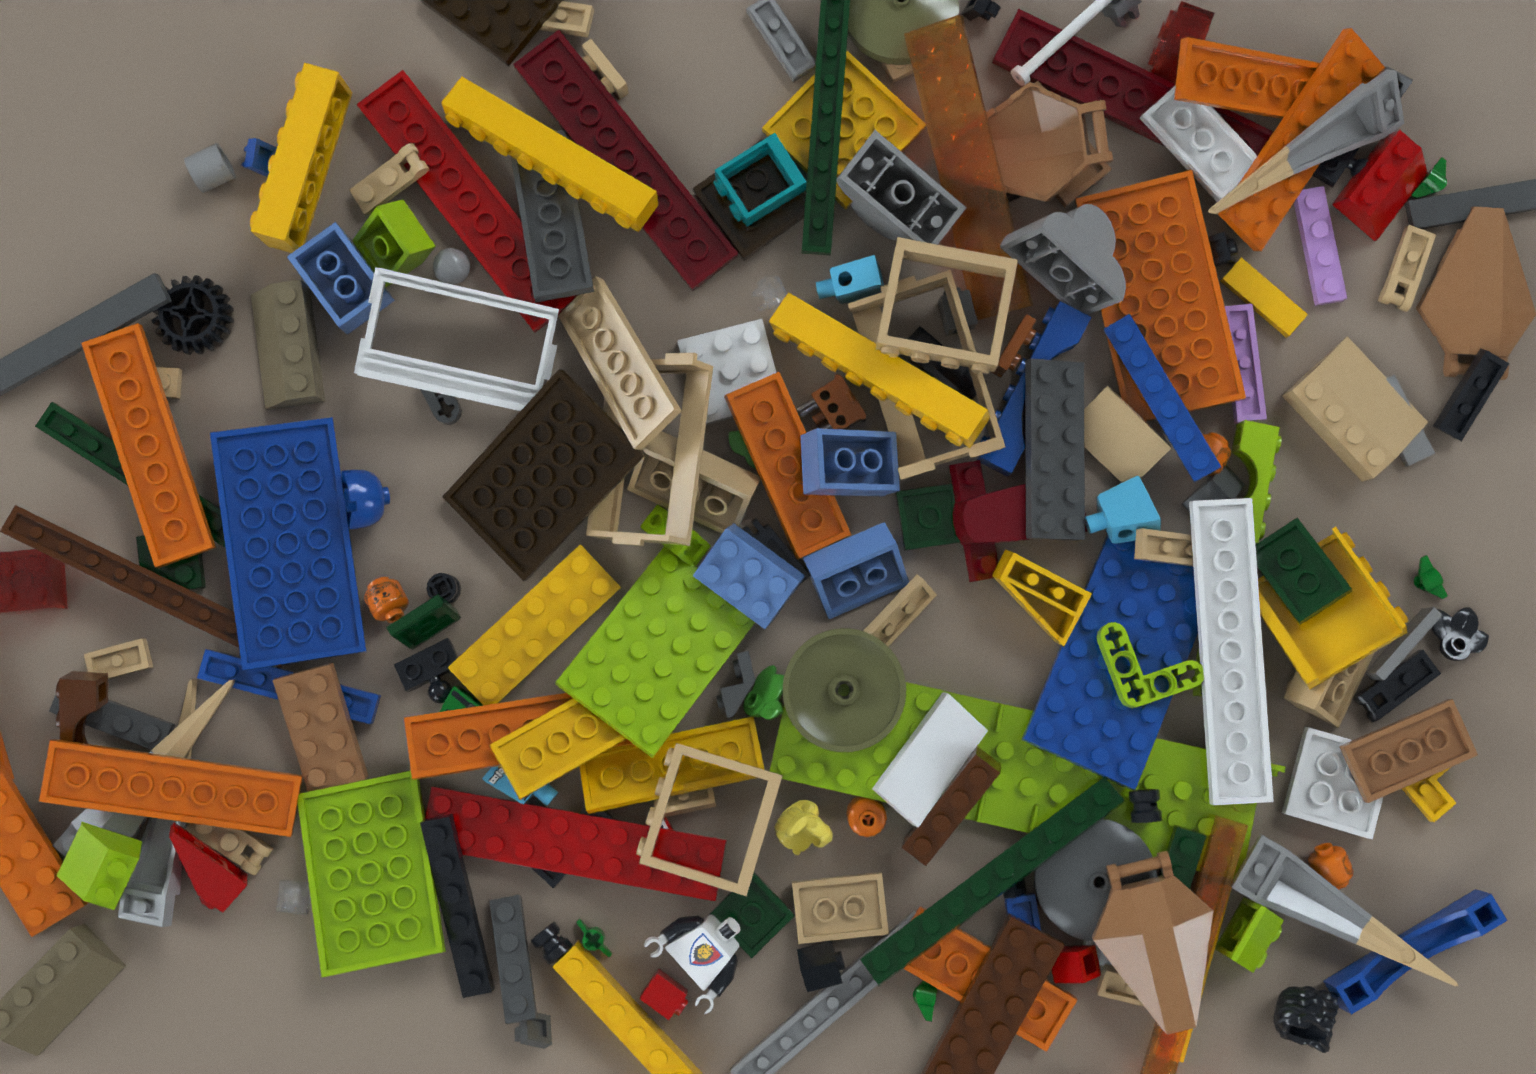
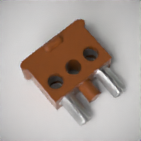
[797,374,866,430]

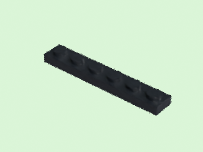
[420,814,495,998]

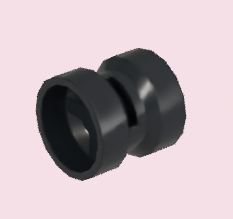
[426,573,462,603]
[1128,789,1162,823]
[531,921,573,965]

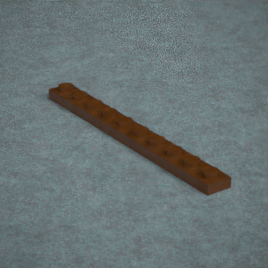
[0,505,283,668]

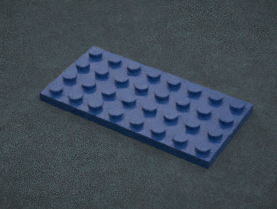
[210,417,367,671]
[1022,535,1198,790]

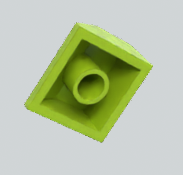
[352,199,436,287]
[57,822,142,910]
[1215,897,1284,973]

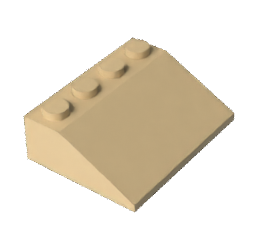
[1282,336,1428,482]

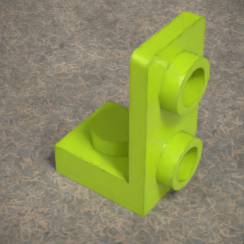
[640,505,711,566]

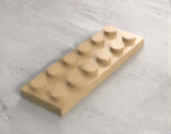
[558,276,682,451]

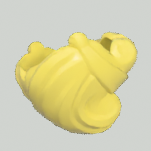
[774,800,833,855]

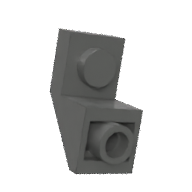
[716,651,755,718]

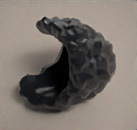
[1273,986,1339,1053]

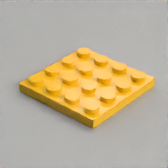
[762,50,927,209]

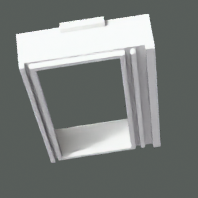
[354,267,559,411]

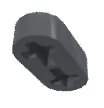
[420,389,462,425]

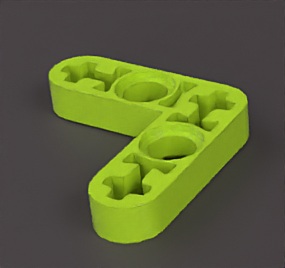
[1097,622,1204,708]

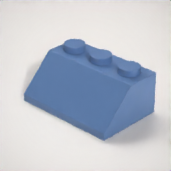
[803,522,909,619]

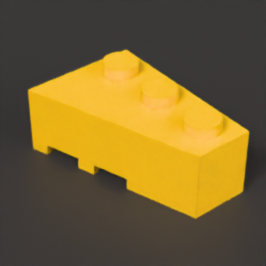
[992,549,1092,647]

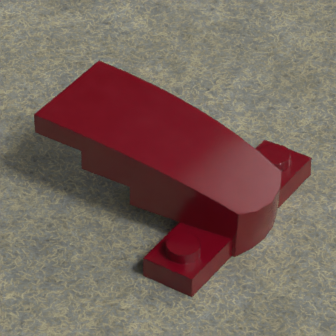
[949,460,1088,582]

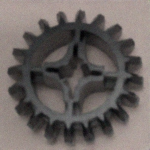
[151,275,234,355]

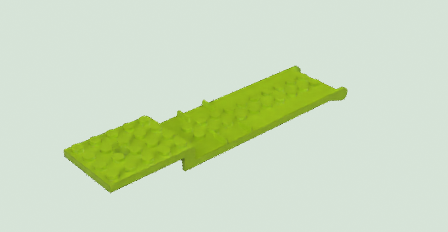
[770,682,1286,879]

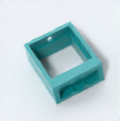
[713,133,807,227]

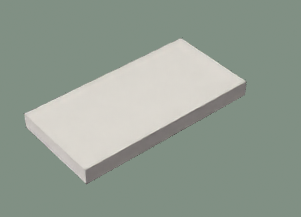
[1140,85,1257,202]
[872,692,988,827]

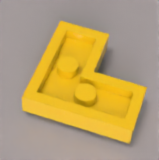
[1402,767,1456,822]

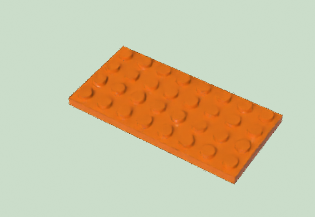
[1075,170,1246,422]

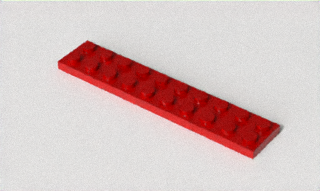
[356,70,577,333]
[425,786,727,901]

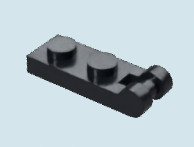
[1353,650,1441,722]

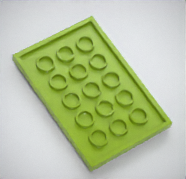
[555,546,755,758]
[298,771,446,977]

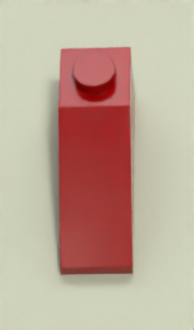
[169,822,248,913]

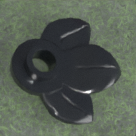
[1432,607,1489,661]

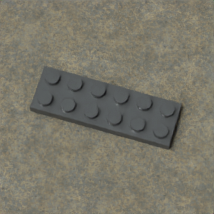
[511,130,594,302]
[1025,359,1085,541]

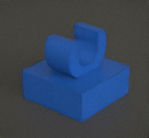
[241,138,277,177]

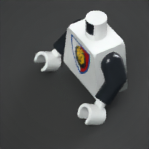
[644,914,741,1014]

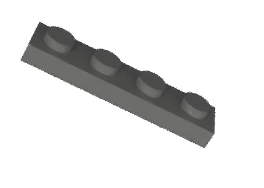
[49,695,176,749]
[489,895,538,1024]

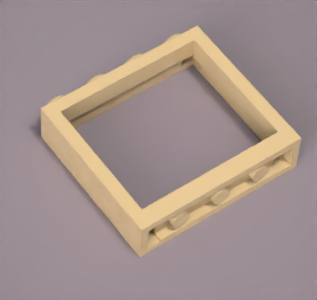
[875,237,1018,374]
[636,743,783,896]

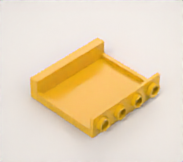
[1258,526,1409,690]

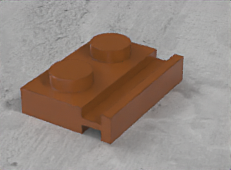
[991,314,1036,378]

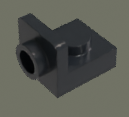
[1208,232,1238,267]

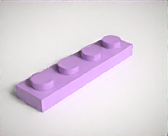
[1294,186,1347,306]
[1225,304,1267,424]

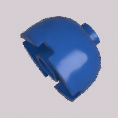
[341,469,390,529]

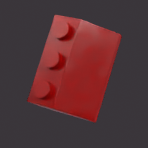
[1332,130,1428,241]

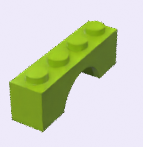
[1231,420,1282,544]

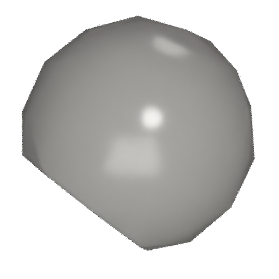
[433,248,470,285]

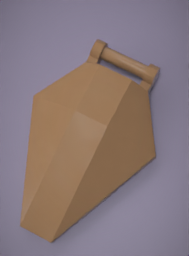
[936,82,1113,202]
[1416,207,1536,380]
[1092,851,1214,1035]

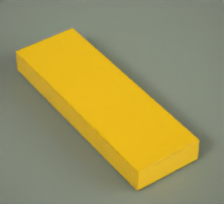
[1220,257,1308,338]

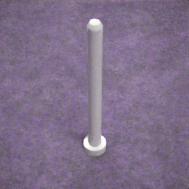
[1011,0,1113,86]

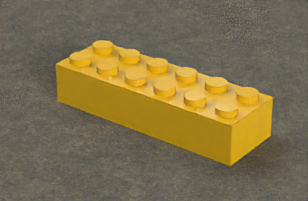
[250,62,353,253]

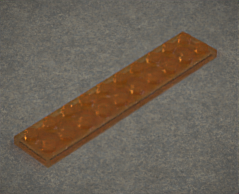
[904,14,1033,321]

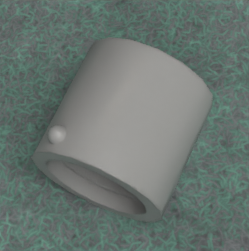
[184,143,236,193]

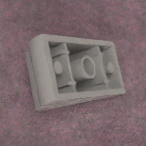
[836,130,966,245]
[1000,204,1126,315]

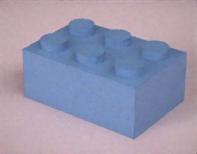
[287,222,395,335]
[800,428,900,497]
[693,523,805,629]

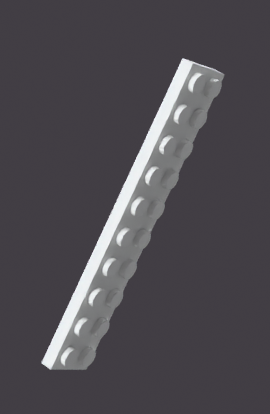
[1189,498,1274,805]

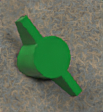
[1411,157,1447,199]
[1413,555,1448,599]
[576,919,613,957]
[913,980,937,1022]

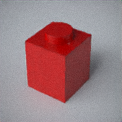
[1051,945,1101,983]
[639,969,689,1020]

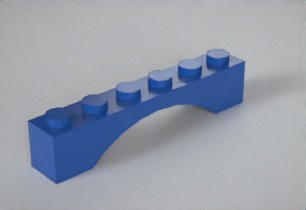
[976,301,1092,477]
[1323,889,1508,1015]

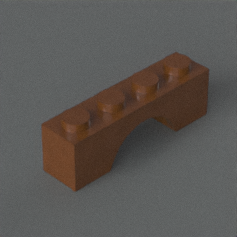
[56,671,108,744]
[901,746,1001,866]

